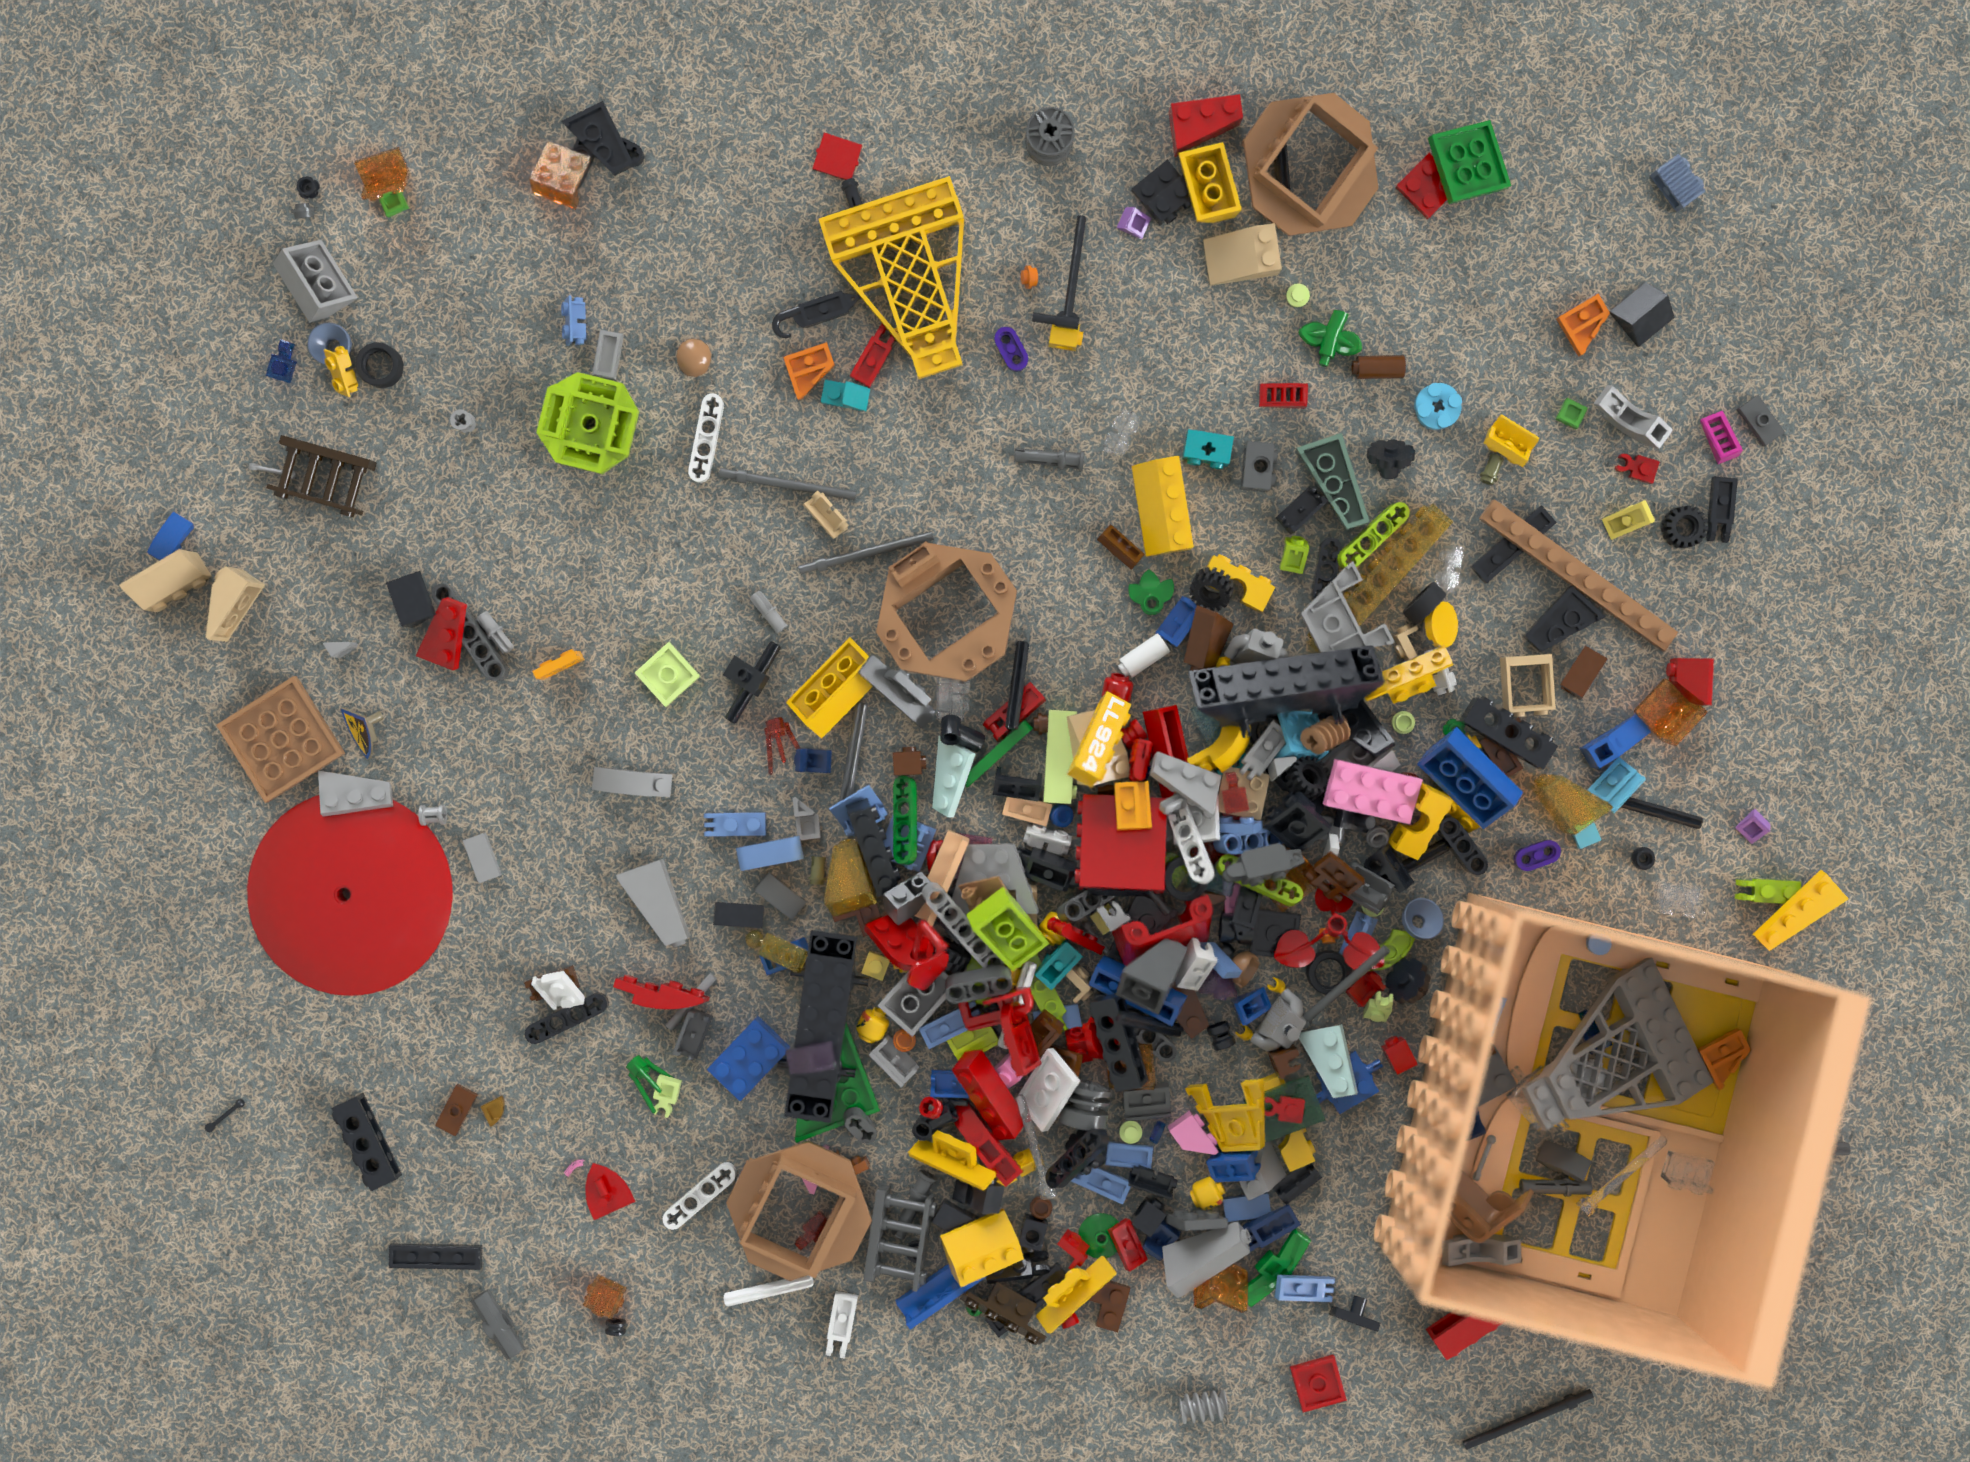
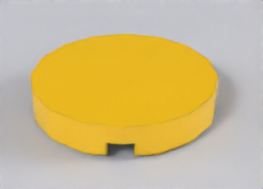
[1425,601,1458,648]

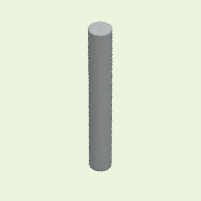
[665,973,717,1031]

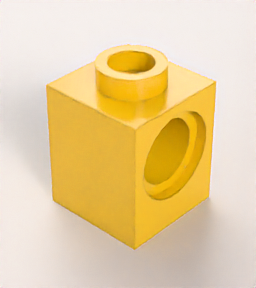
[1049,324,1083,351]

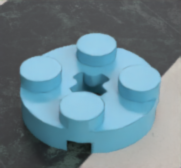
[1414,383,1462,430]

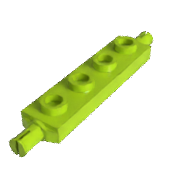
[1018,954,1068,1032]

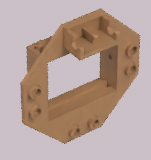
[1241,93,1379,236]
[876,541,1017,682]
[726,1141,872,1281]

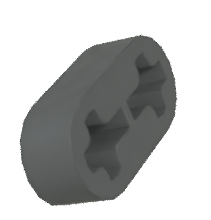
[843,1107,877,1143]

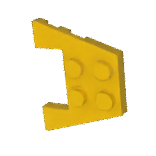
[1185,1079,1265,1152]

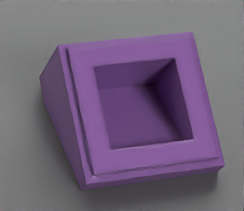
[1117,207,1151,239]
[1735,809,1771,844]

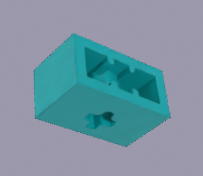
[1182,429,1234,470]

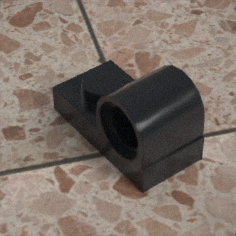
[1364,843,1414,893]

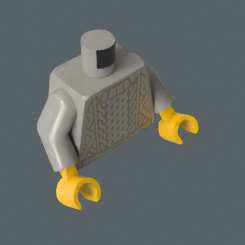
[1216,629,1289,667]
[1235,977,1306,1052]

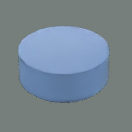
[1586,935,1612,955]

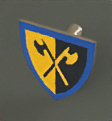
[340,707,383,760]

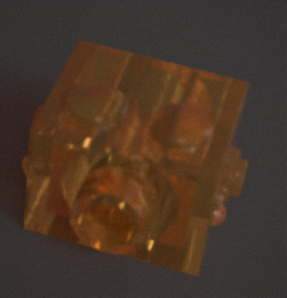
[582,1274,627,1319]

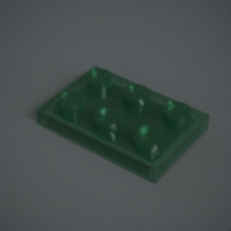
[1243,1075,1325,1143]

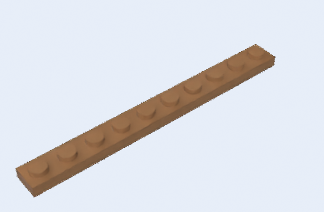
[1479,499,1678,651]

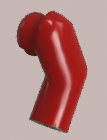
[926,839,943,873]

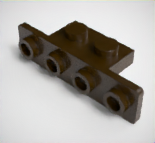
[960,1282,1047,1345]

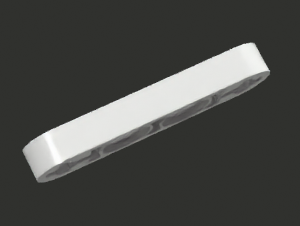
[688,393,724,483]
[1167,805,1214,884]
[663,1162,737,1230]

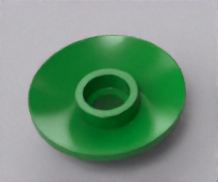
[1078,1213,1119,1259]

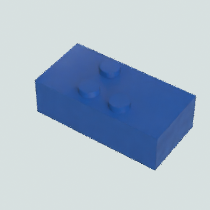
[1417,727,1523,829]

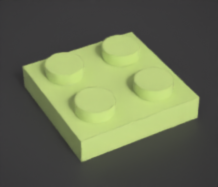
[635,642,701,707]

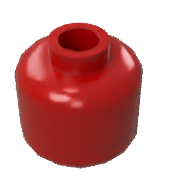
[1101,673,1134,703]

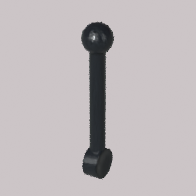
[205,1099,245,1132]

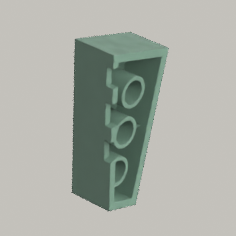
[1296,433,1370,531]

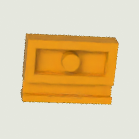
[532,649,585,680]
[1114,781,1152,830]

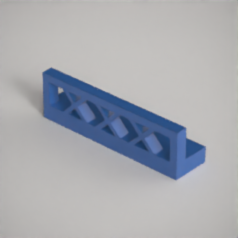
[896,1264,986,1330]

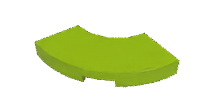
[1369,929,1415,971]

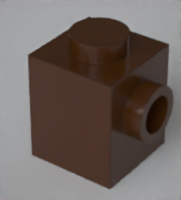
[893,747,926,776]

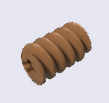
[1300,715,1350,754]

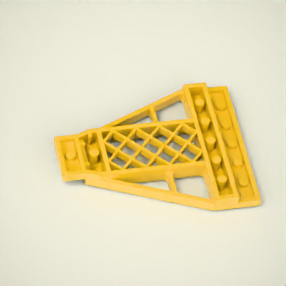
[818,176,964,379]

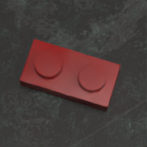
[1108,1218,1148,1272]

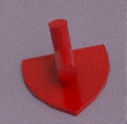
[585,1163,636,1220]

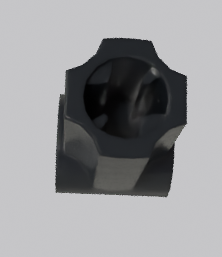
[940,715,985,753]
[912,1102,959,1141]

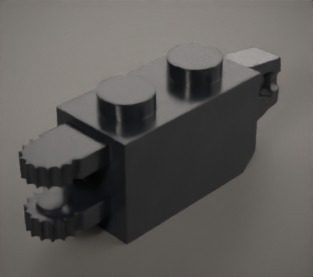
[1017,847,1086,891]

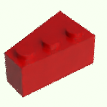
[1169,94,1243,157]

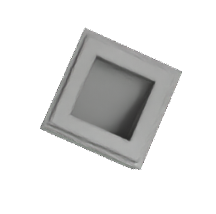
[323,642,358,658]
[1267,756,1297,782]

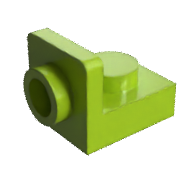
[1279,536,1309,574]

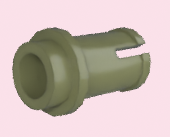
[1480,454,1504,485]
[808,856,826,885]

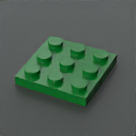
[1427,120,1512,204]

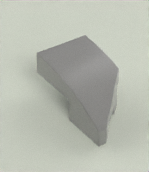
[793,797,821,841]

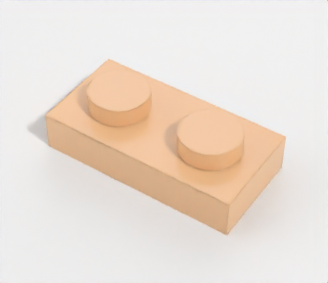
[1002,797,1052,826]

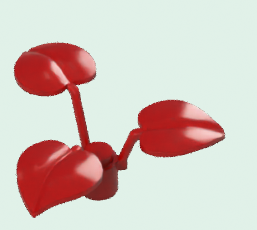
[1274,882,1384,970]

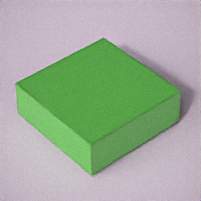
[377,186,409,218]
[1555,398,1588,430]

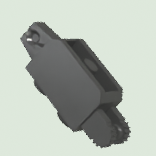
[1222,843,1304,886]

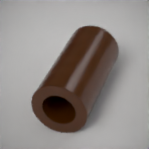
[1351,355,1406,379]

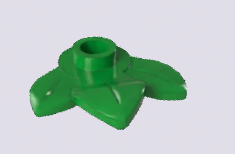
[1128,569,1174,615]

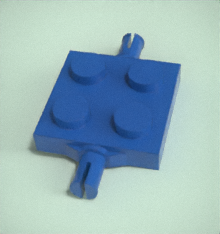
[1311,1050,1383,1114]

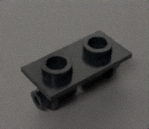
[1273,1163,1322,1205]
[1128,1165,1178,1200]

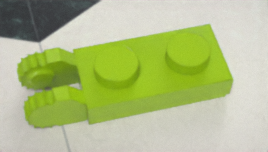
[1735,878,1801,904]

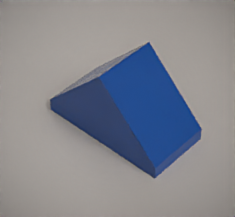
[1231,987,1272,1026]

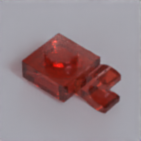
[1221,772,1249,814]
[795,1210,828,1251]

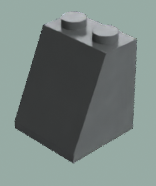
[1116,938,1188,1015]

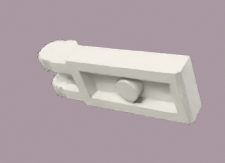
[826,1291,858,1359]

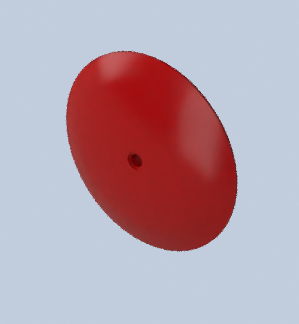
[247,795,453,996]

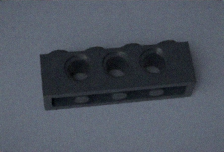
[1459,696,1558,770]
[1089,993,1149,1092]
[331,1093,402,1191]

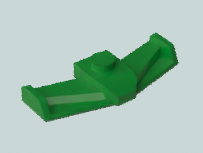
[1233,1228,1311,1307]

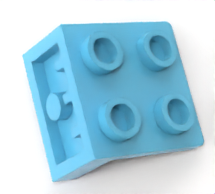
[1274,711,1329,762]

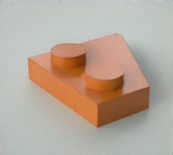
[1556,293,1610,357]
[783,342,835,400]
[1698,1028,1751,1090]

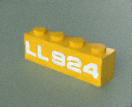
[1067,691,1131,788]

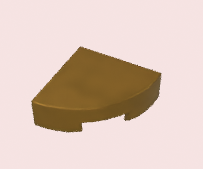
[480,1095,505,1127]

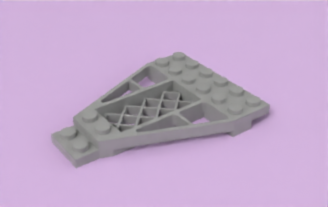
[1521,958,1713,1130]

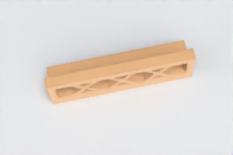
[914,830,969,927]

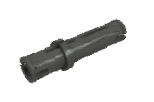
[1519,1178,1592,1197]

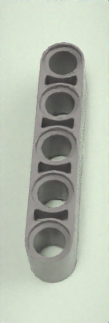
[922,882,1004,968]

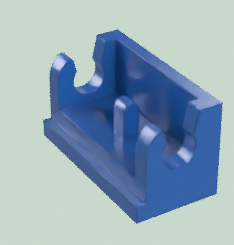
[1155,596,1197,648]
[930,1070,969,1098]
[1206,1149,1261,1182]

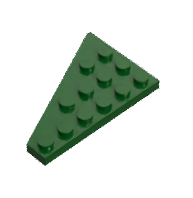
[795,1021,880,1143]

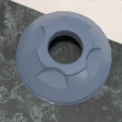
[308,322,352,365]
[1402,898,1444,940]

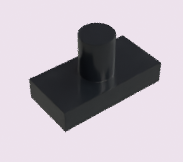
[1333,808,1376,833]
[1329,1295,1381,1332]

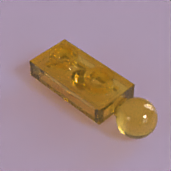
[745,930,808,973]

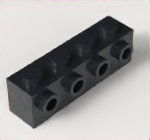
[846,798,901,896]

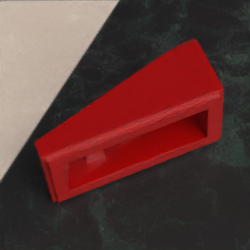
[1259,383,1308,409]

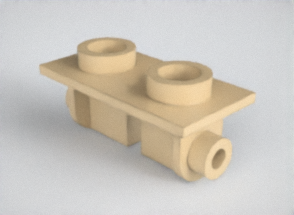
[803,491,849,539]

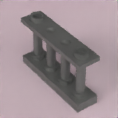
[863,1185,937,1292]

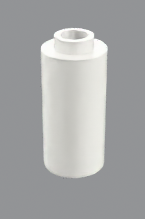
[1118,633,1170,678]

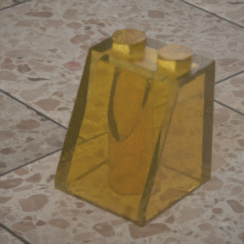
[1530,774,1613,835]
[824,839,878,917]

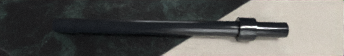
[1462,1389,1594,1450]

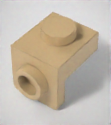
[1392,623,1419,661]
[1066,965,1093,1004]

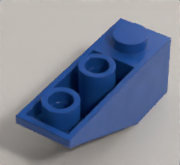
[1579,712,1651,769]

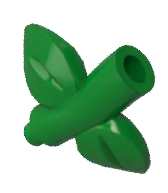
[1298,310,1362,367]

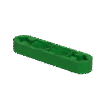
[965,720,1033,788]
[893,775,917,865]

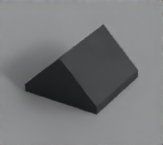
[1610,282,1675,347]
[386,571,436,628]

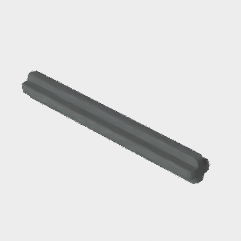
[839,702,868,801]

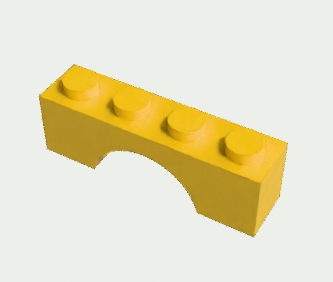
[1262,1073,1316,1172]

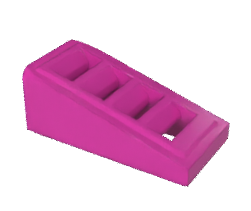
[1700,410,1743,464]

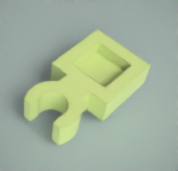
[1363,991,1393,1022]
[653,1074,682,1118]

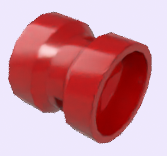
[1120,719,1148,750]

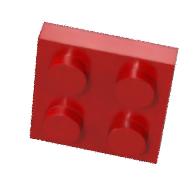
[1395,152,1447,220]

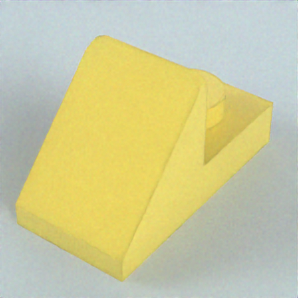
[1602,500,1655,540]

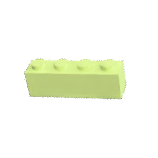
[1043,710,1077,804]

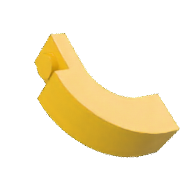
[1187,724,1251,773]

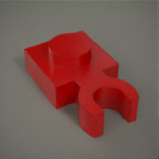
[1615,454,1660,484]
[1264,1096,1305,1124]

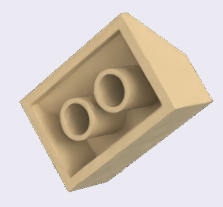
[119,549,212,613]

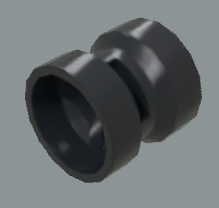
[1206,1021,1236,1051]

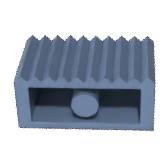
[1650,154,1705,212]

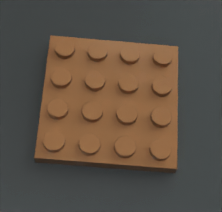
[216,676,346,803]

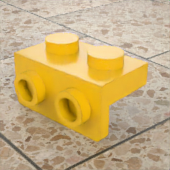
[1484,415,1539,468]

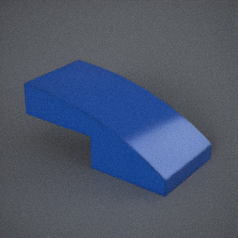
[147,512,194,561]

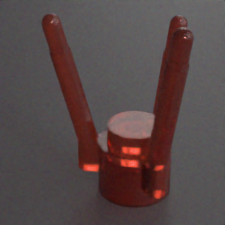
[764,717,801,775]

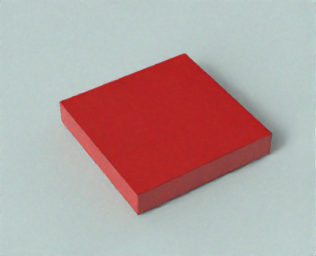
[1289,1354,1347,1413]

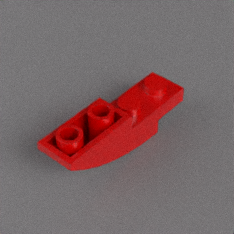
[613,974,710,1009]
[954,1098,1024,1187]

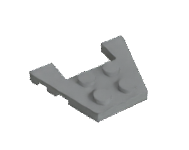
[1300,562,1395,652]
[949,844,1039,914]

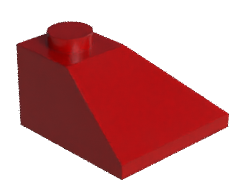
[1666,658,1714,706]

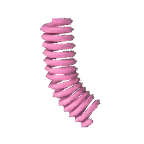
[564,1159,584,1177]

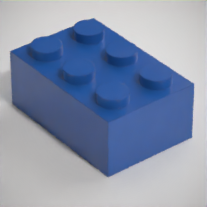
[707,1016,791,1101]

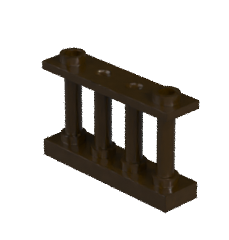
[266,435,377,518]

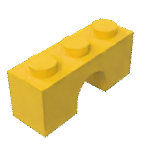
[1206,554,1275,613]
[1388,783,1453,860]

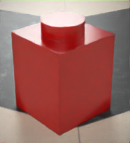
[1380,1036,1418,1075]

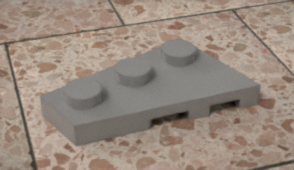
[1150,751,1221,819]
[318,771,393,817]

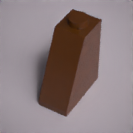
[1184,605,1234,671]

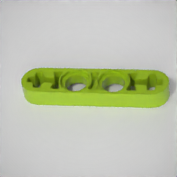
[1337,502,1410,569]
[1216,854,1303,906]

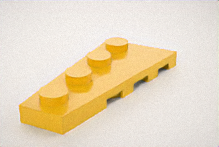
[1753,870,1849,951]

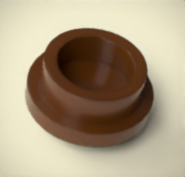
[1033,713,1048,736]
[1030,1196,1053,1219]

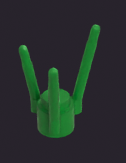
[626,1055,674,1114]

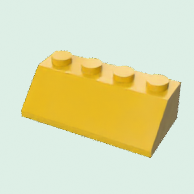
[1131,456,1194,557]
[786,637,873,739]

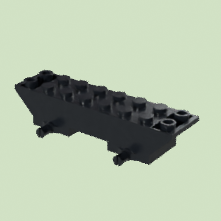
[1188,645,1385,738]
[777,930,869,1123]

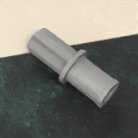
[750,591,788,634]
[476,611,514,654]
[1159,791,1188,815]

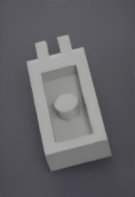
[1239,721,1286,781]

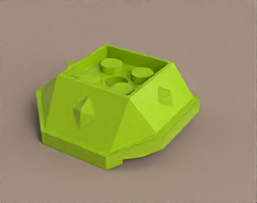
[536,372,640,474]

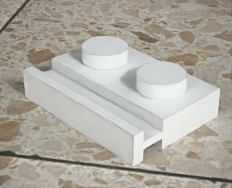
[532,971,585,1010]

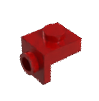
[1345,971,1386,1007]
[1065,1027,1093,1063]
[1057,1229,1089,1270]

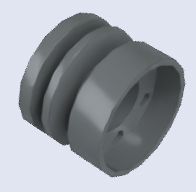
[1025,106,1075,166]
[1059,1080,1113,1131]

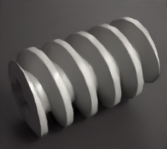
[1179,1390,1228,1424]

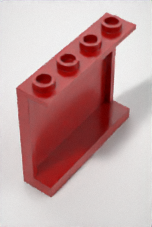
[1075,794,1167,894]

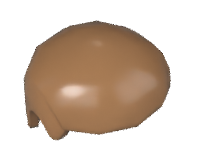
[676,338,711,377]
[1229,951,1259,988]

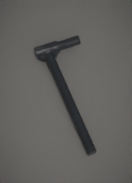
[1032,215,1086,330]

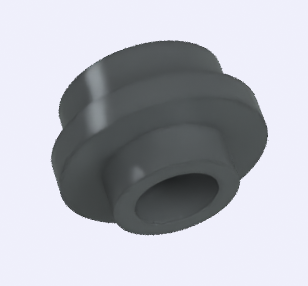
[291,203,315,219]

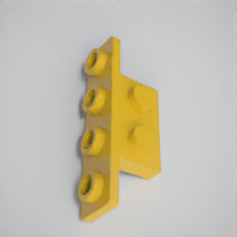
[1365,646,1453,704]
[908,1130,996,1190]
[1036,1256,1117,1334]

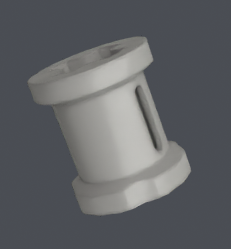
[450,409,476,433]
[418,804,447,826]

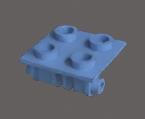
[829,785,888,838]
[883,816,936,872]

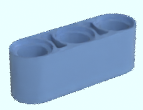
[1213,828,1283,854]
[736,836,804,871]

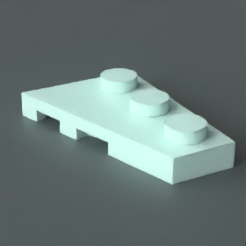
[932,736,975,817]
[1299,1024,1358,1098]

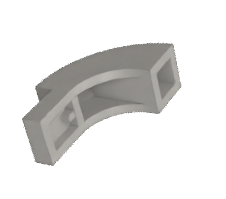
[1594,385,1673,449]
[592,767,672,797]
[1442,1234,1521,1266]

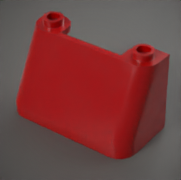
[1111,894,1213,967]

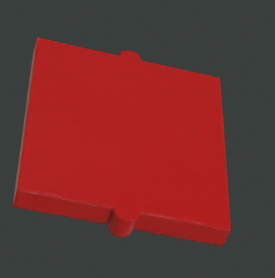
[812,132,863,180]

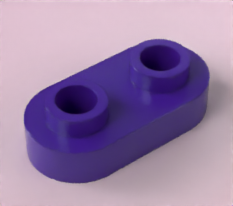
[994,327,1028,372]
[1514,840,1561,871]

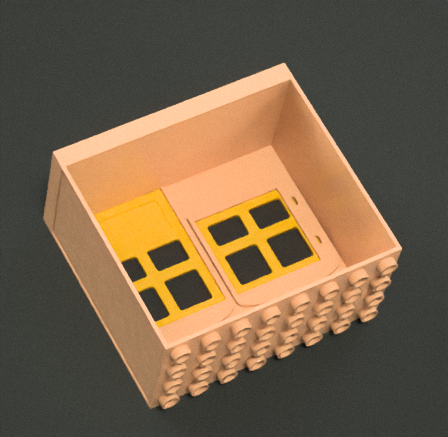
[1374,893,1871,1389]

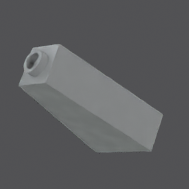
[616,859,690,948]
[1162,1221,1251,1298]

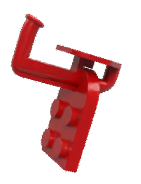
[864,915,949,991]
[958,987,1042,1077]

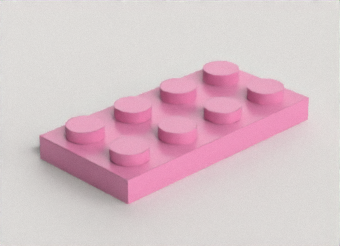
[1322,759,1422,824]

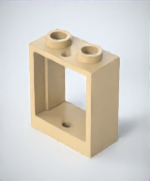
[1500,654,1556,717]

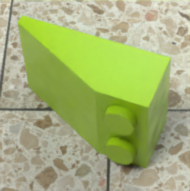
[966,887,1050,971]

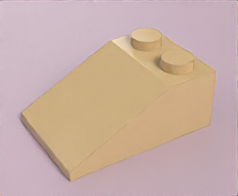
[1203,223,1282,286]
[206,566,265,642]
[1067,710,1129,785]

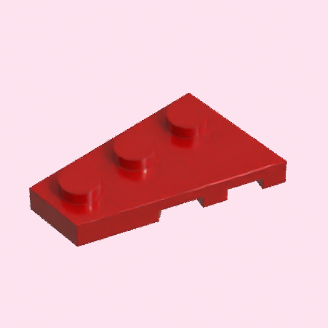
[416,597,467,671]

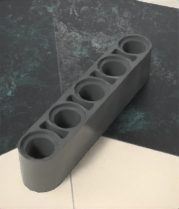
[431,584,509,681]

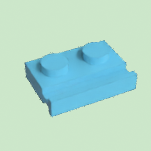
[1587,757,1646,813]

